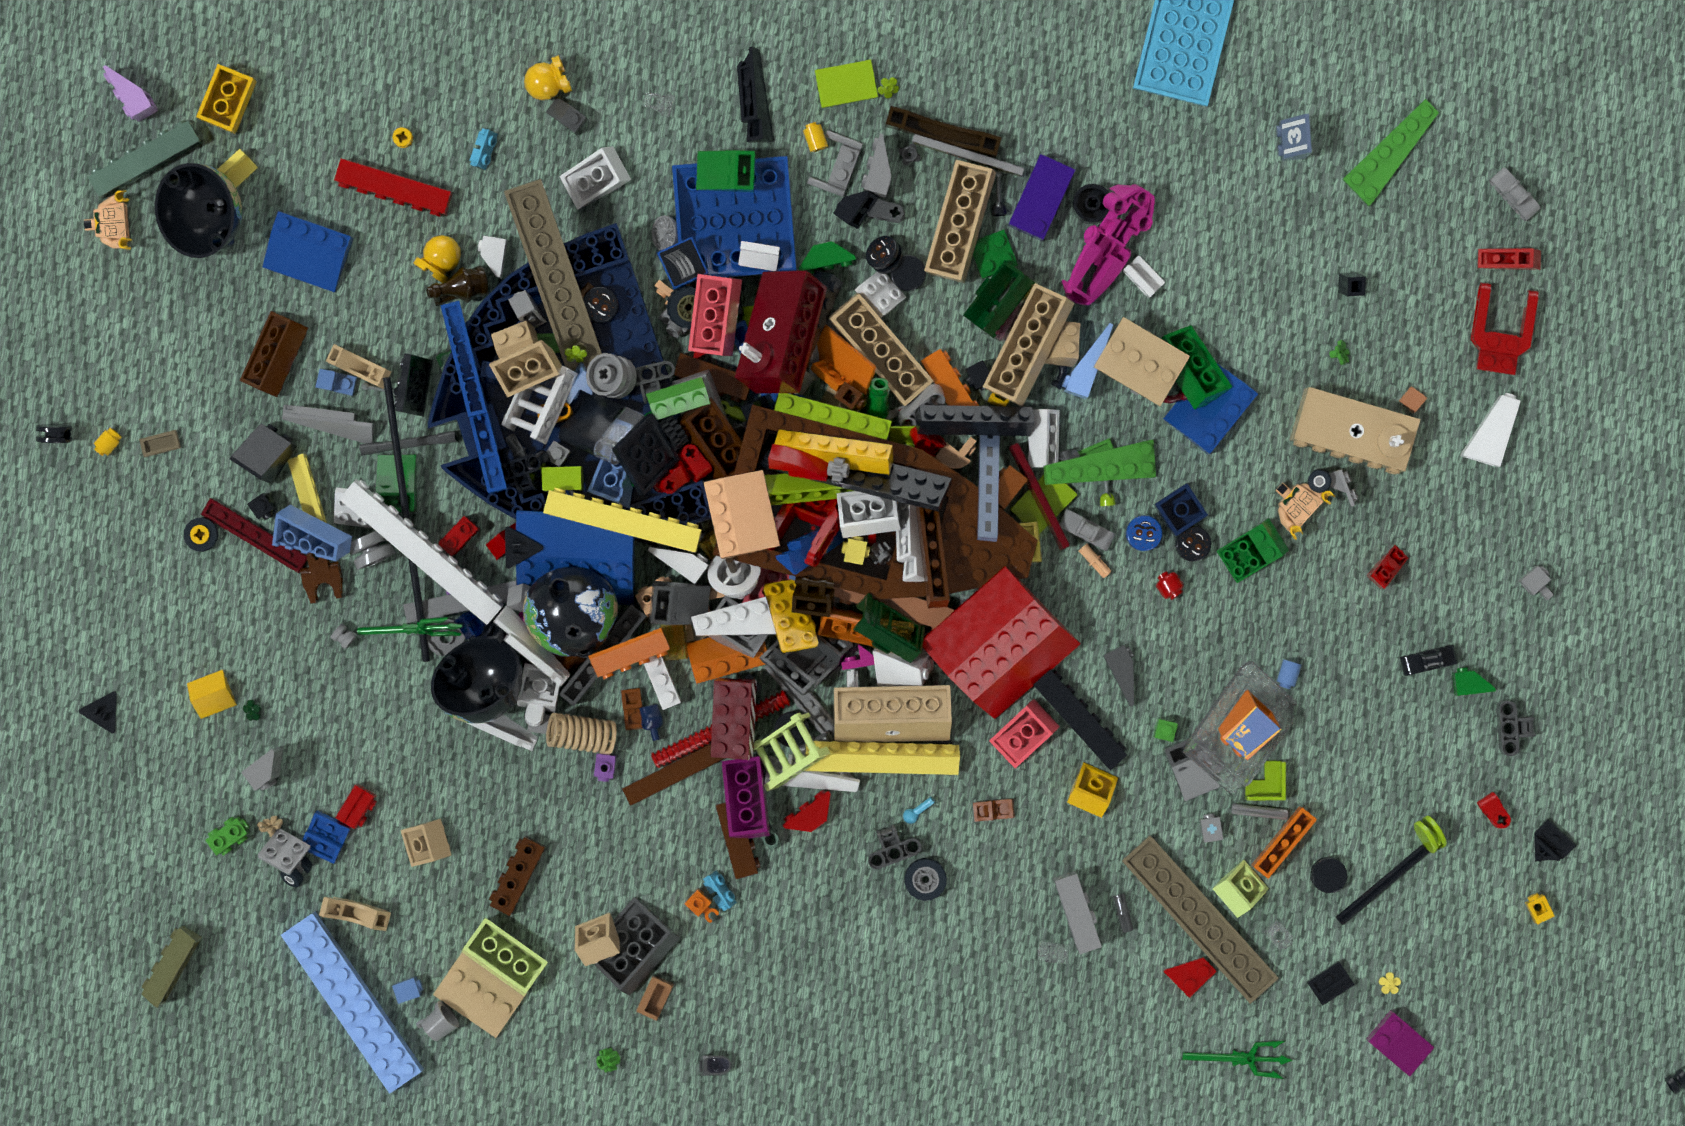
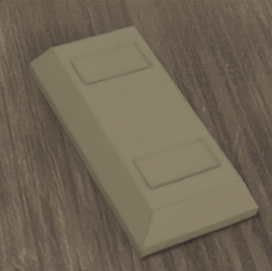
[139,430,181,458]

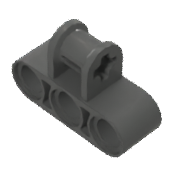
[634,361,676,404]
[1496,700,1536,756]
[868,824,921,869]

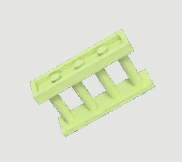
[754,713,830,792]

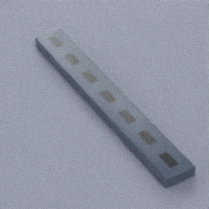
[977,405,1000,542]

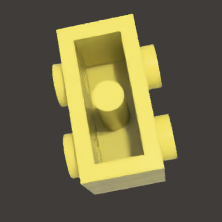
[841,536,870,565]

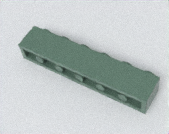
[88,120,202,199]

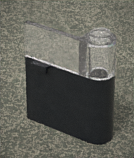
[559,392,644,465]

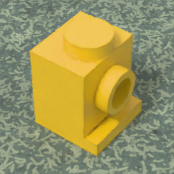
[1525,893,1554,925]

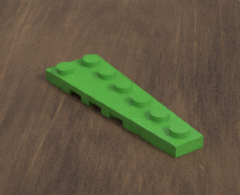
[1342,99,1439,207]
[1043,440,1156,485]

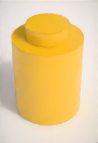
[803,122,828,153]

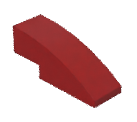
[768,444,829,481]

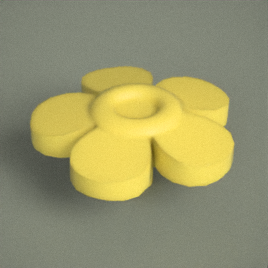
[1379,972,1401,994]

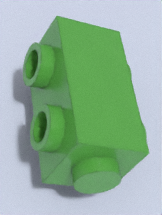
[205,816,250,856]

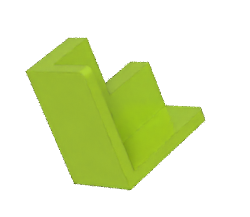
[542,466,584,491]
[1245,761,1286,801]

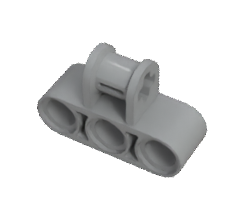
[1489,167,1540,221]
[897,384,945,426]
[1059,509,1116,551]

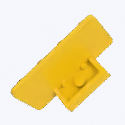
[763,580,819,653]

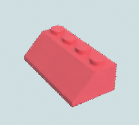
[688,274,742,356]

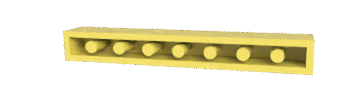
[543,488,702,553]
[805,741,960,775]

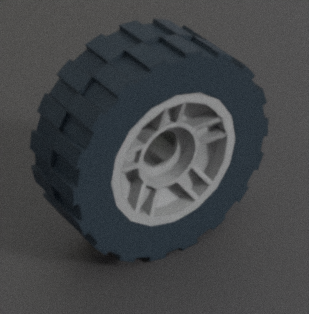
[904,858,947,901]

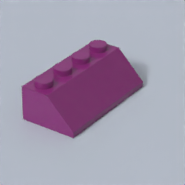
[721,756,770,838]

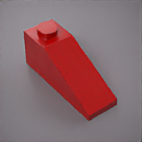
[1478,248,1541,270]

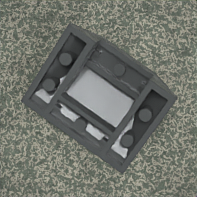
[759,615,853,696]

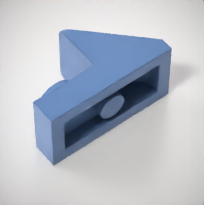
[565,362,593,405]
[316,369,357,396]

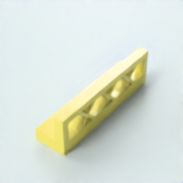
[288,454,327,523]

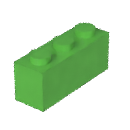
[646,377,710,420]

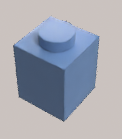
[392,976,424,1004]

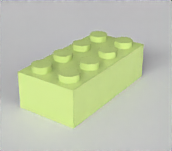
[462,918,548,996]

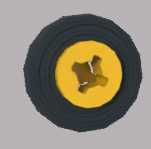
[183,518,218,552]

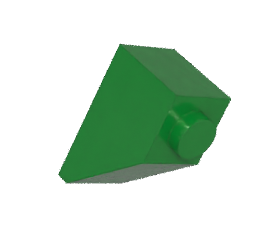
[1452,667,1496,696]

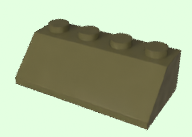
[141,926,202,1008]

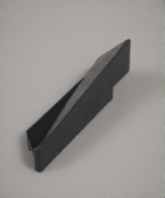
[737,47,774,143]

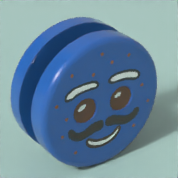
[1126,515,1162,551]

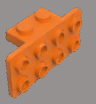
[810,325,876,395]

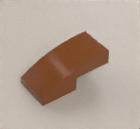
[621,688,643,731]
[973,798,1015,822]

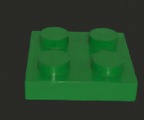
[973,229,1018,279]

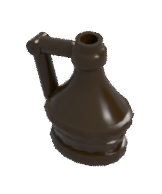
[426,266,488,306]

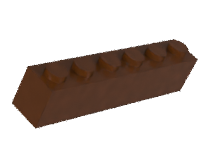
[916,506,950,608]

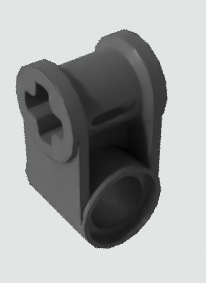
[867,199,905,223]

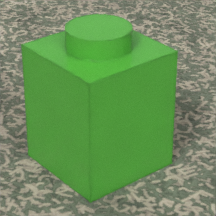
[1153,718,1178,742]

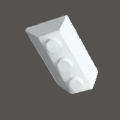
[837,491,900,538]

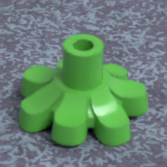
[1329,340,1350,365]

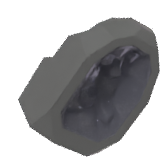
[699,1056,732,1076]

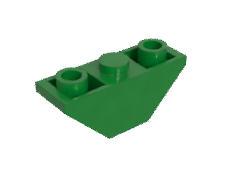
[799,241,856,275]

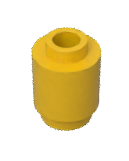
[93,427,122,456]

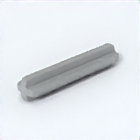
[1231,804,1289,820]

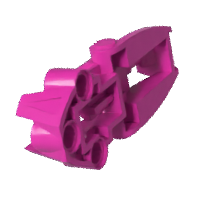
[1062,184,1155,305]

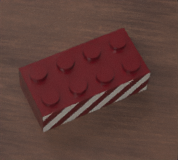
[711,678,757,760]

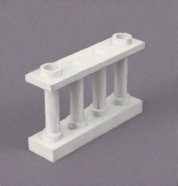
[501,366,578,444]

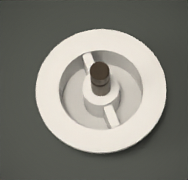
[707,556,761,599]

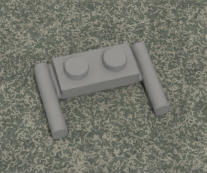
[807,130,863,197]

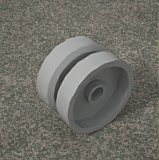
[586,353,637,399]
[349,531,396,570]

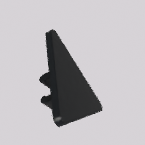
[505,526,543,569]
[79,691,117,734]

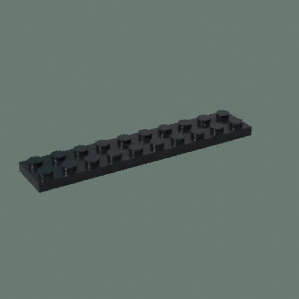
[757,434,952,512]

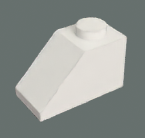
[478,236,508,279]

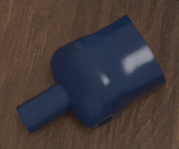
[639,704,663,741]

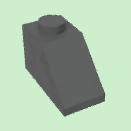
[546,97,588,135]

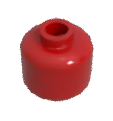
[1156,571,1184,600]

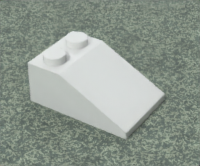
[559,146,631,210]
[648,547,709,584]

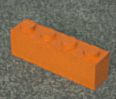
[920,349,979,406]
[1251,806,1317,879]

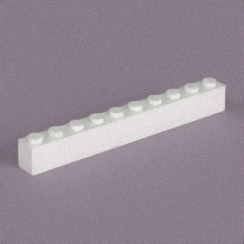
[339,479,504,625]

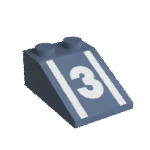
[1276,114,1312,161]

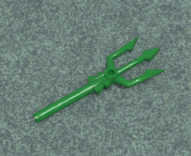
[357,617,462,636]
[1182,1041,1293,1079]

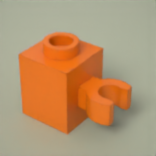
[684,888,719,923]

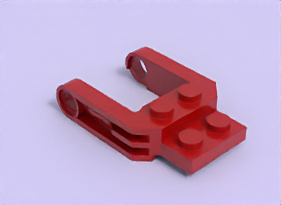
[1470,282,1539,375]
[768,499,840,567]

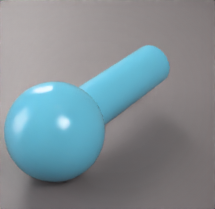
[903,797,935,824]

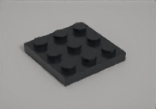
[394,353,433,417]
[612,413,680,496]

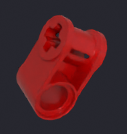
[909,427,946,457]
[677,444,713,483]
[653,461,691,494]
[1477,791,1511,829]

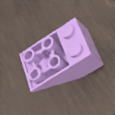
[103,65,159,122]

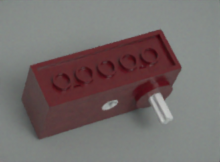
[735,271,827,393]

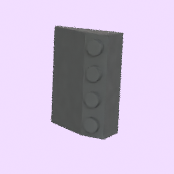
[594,897,680,996]

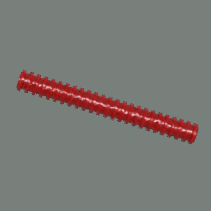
[651,690,791,768]

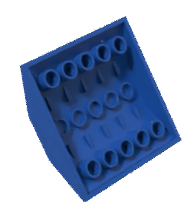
[672,156,796,277]
[516,511,635,605]

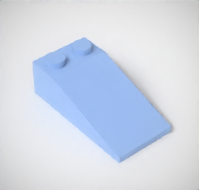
[1062,323,1113,399]

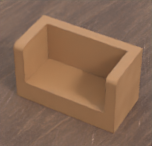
[636,975,674,1021]

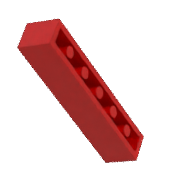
[334,158,453,217]

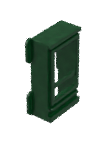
[963,260,1035,338]
[853,593,925,663]

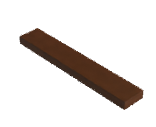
[622,744,725,806]

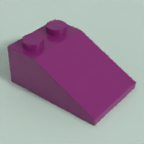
[1366,1010,1434,1077]

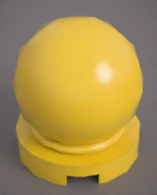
[524,55,572,101]
[413,235,461,283]

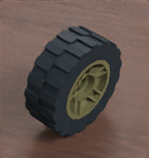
[666,285,696,329]

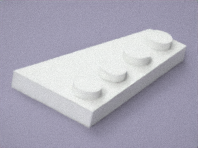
[691,597,776,636]

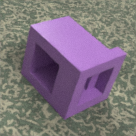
[594,753,617,782]

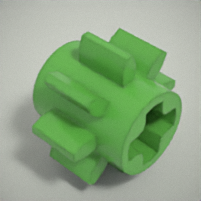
[596,1048,620,1073]

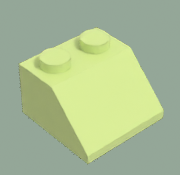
[1213,860,1269,918]

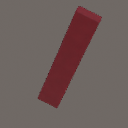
[1008,443,1070,550]
[201,498,307,574]

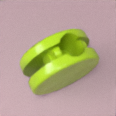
[1414,815,1447,853]

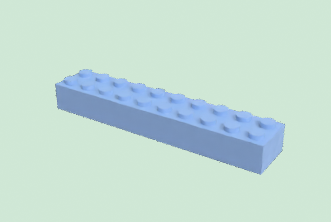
[281,911,424,1094]

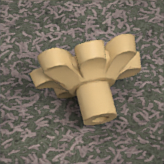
[257,816,283,837]

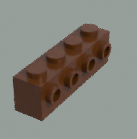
[489,836,546,916]

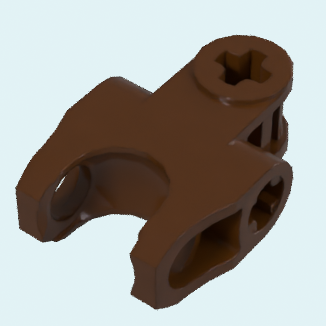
[300,553,343,604]

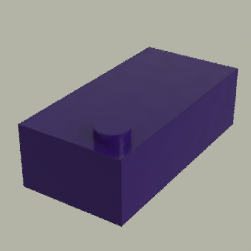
[1008,154,1075,242]

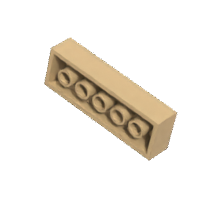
[924,160,996,283]
[983,283,1075,407]
[828,293,934,406]

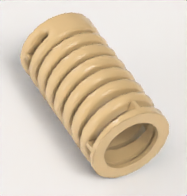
[546,713,616,755]

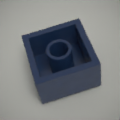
[1153,483,1208,537]

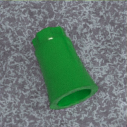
[862,378,890,419]

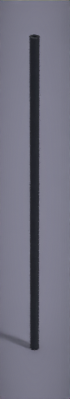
[383,377,430,662]

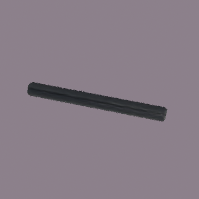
[1336,845,1429,925]

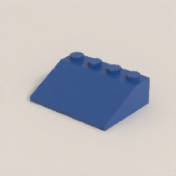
[262,211,354,292]
[1163,364,1258,455]

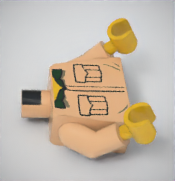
[84,190,132,250]
[1275,482,1336,540]

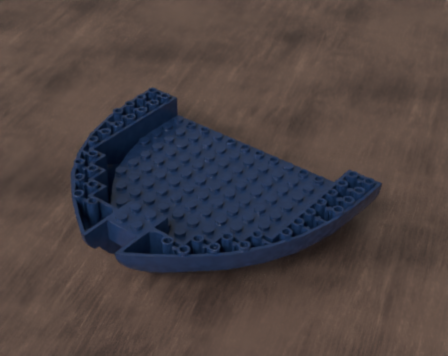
[428,223,712,538]

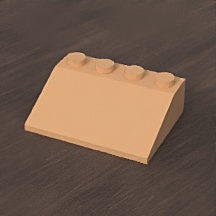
[704,470,780,559]

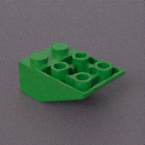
[696,150,756,192]
[375,455,417,512]
[1217,518,1289,583]

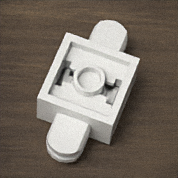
[517,663,560,727]

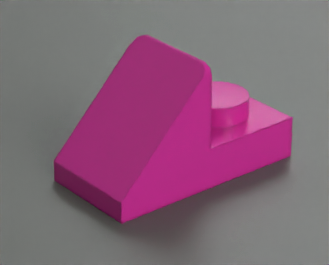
[841,644,875,670]

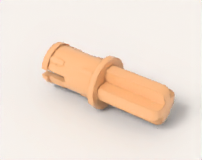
[1078,543,1111,578]

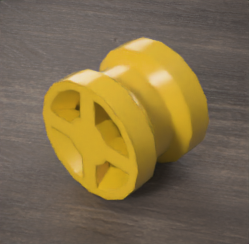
[392,127,413,148]

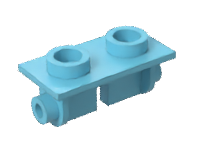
[469,128,498,170]
[703,870,737,911]

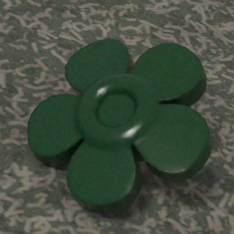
[243,700,261,721]

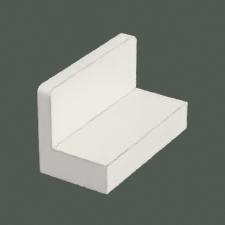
[738,241,780,271]
[1123,256,1165,298]

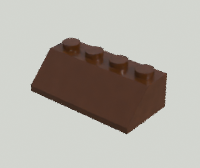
[239,311,308,397]
[677,397,742,480]

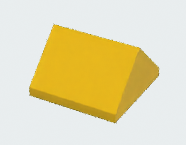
[187,669,237,719]

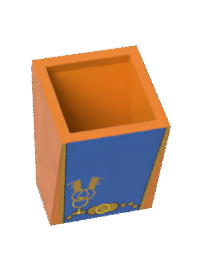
[1218,689,1281,760]

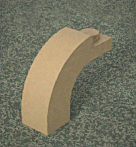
[326,344,391,389]
[319,897,391,931]

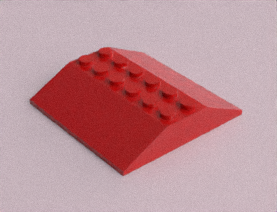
[922,566,1081,719]

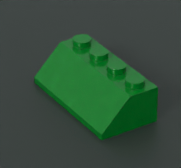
[1161,325,1232,410]

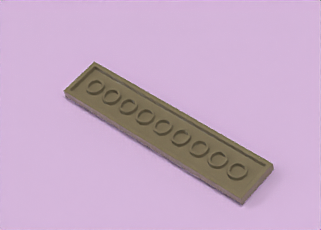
[504,178,602,371]
[1121,835,1279,1004]

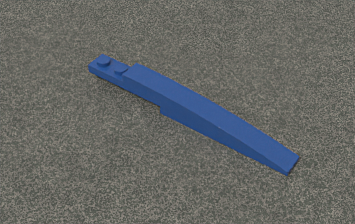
[440,301,507,494]

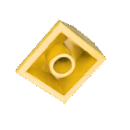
[1067,762,1118,818]

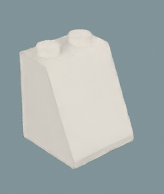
[873,647,934,686]

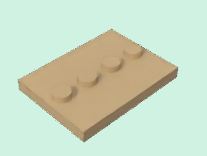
[1094,317,1190,406]
[433,953,529,1038]

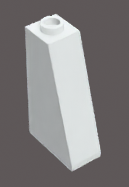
[1461,393,1520,467]

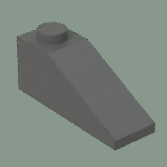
[1103,645,1134,706]

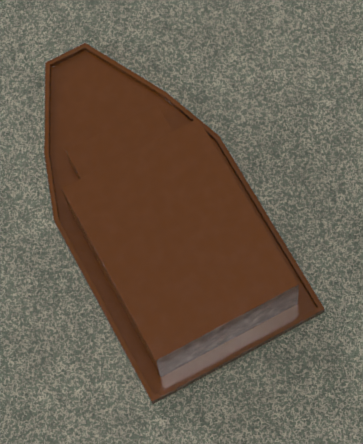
[713,405,1038,599]

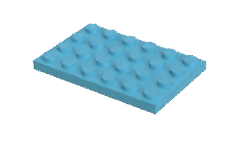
[1133,0,1234,107]

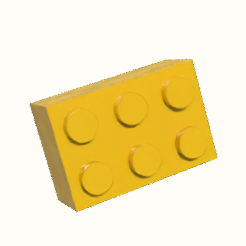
[196,64,257,134]

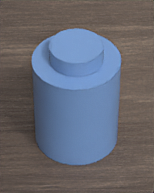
[1277,659,1302,689]

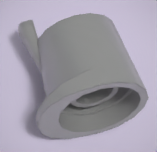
[416,1001,459,1041]

